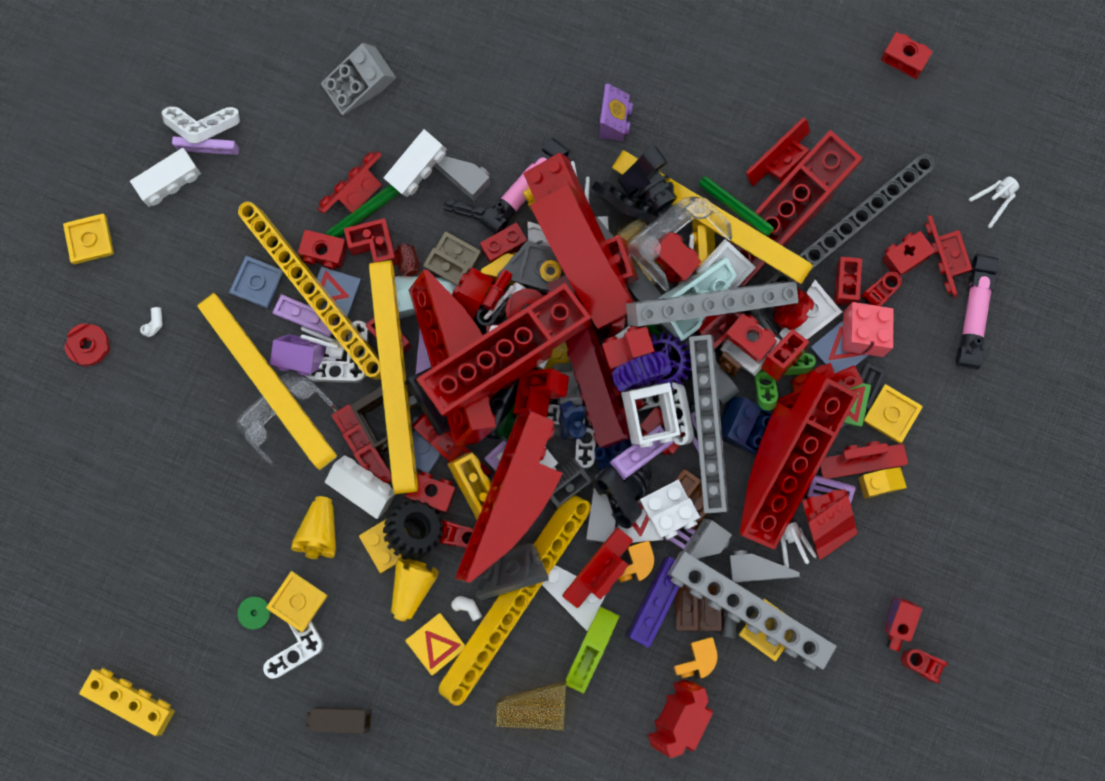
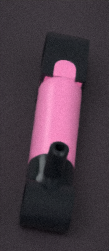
[480,138,570,234]
[956,254,999,370]

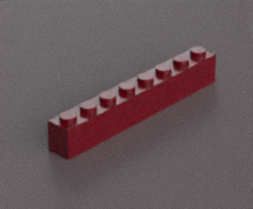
[547,275,631,448]

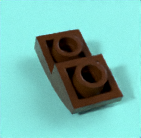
[717,351,743,377]

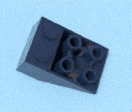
[721,397,772,456]

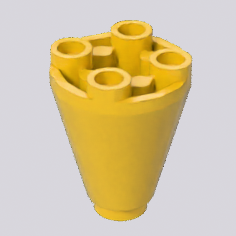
[291,496,336,559]

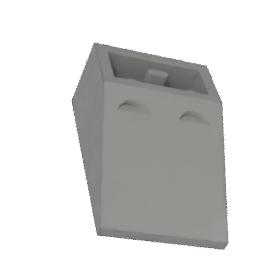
[321,43,396,115]

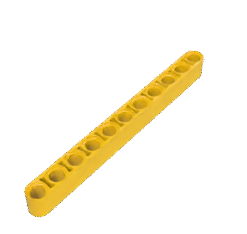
[612,150,813,284]
[238,202,381,380]
[369,260,418,494]
[197,293,337,470]
[438,495,591,705]

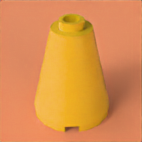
[391,557,439,621]

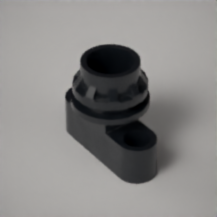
[618,146,677,214]
[593,465,652,529]

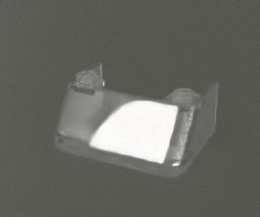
[628,196,732,291]
[236,369,339,469]

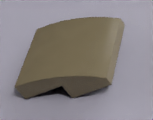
[423,231,482,286]

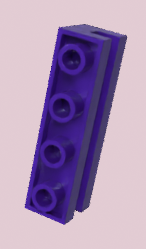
[626,557,679,648]

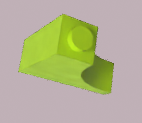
[564,607,619,694]

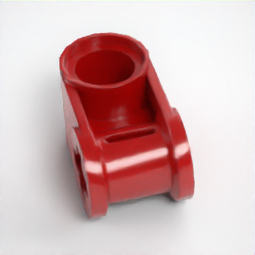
[861,272,902,306]
[439,520,473,549]
[901,649,948,684]

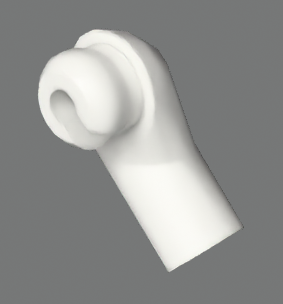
[140,307,163,337]
[451,596,483,622]

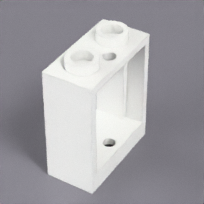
[621,383,680,448]

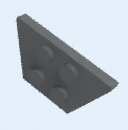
[497,241,565,291]
[476,542,549,600]

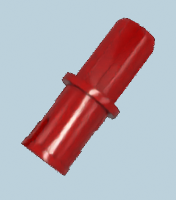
[481,269,512,311]

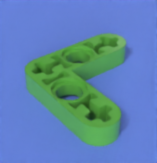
[754,353,816,410]

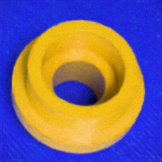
[540,260,561,282]

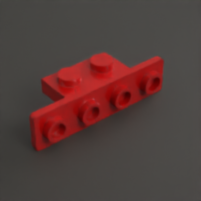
[746,118,810,186]
[317,152,382,213]
[925,215,972,298]
[777,362,863,409]
[820,441,908,479]
[562,528,633,608]

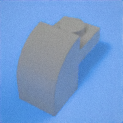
[552,362,582,406]

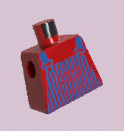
[884,597,923,651]

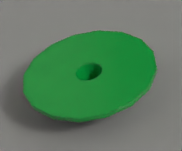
[237,597,270,630]

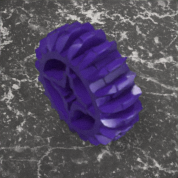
[646,333,692,390]
[612,351,672,392]

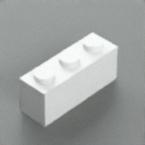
[384,130,447,197]
[130,148,201,207]
[325,455,396,519]

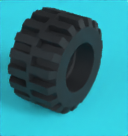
[383,500,443,560]

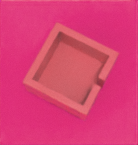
[842,302,894,357]

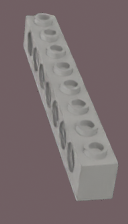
[626,281,798,326]
[689,335,729,513]
[667,551,837,670]

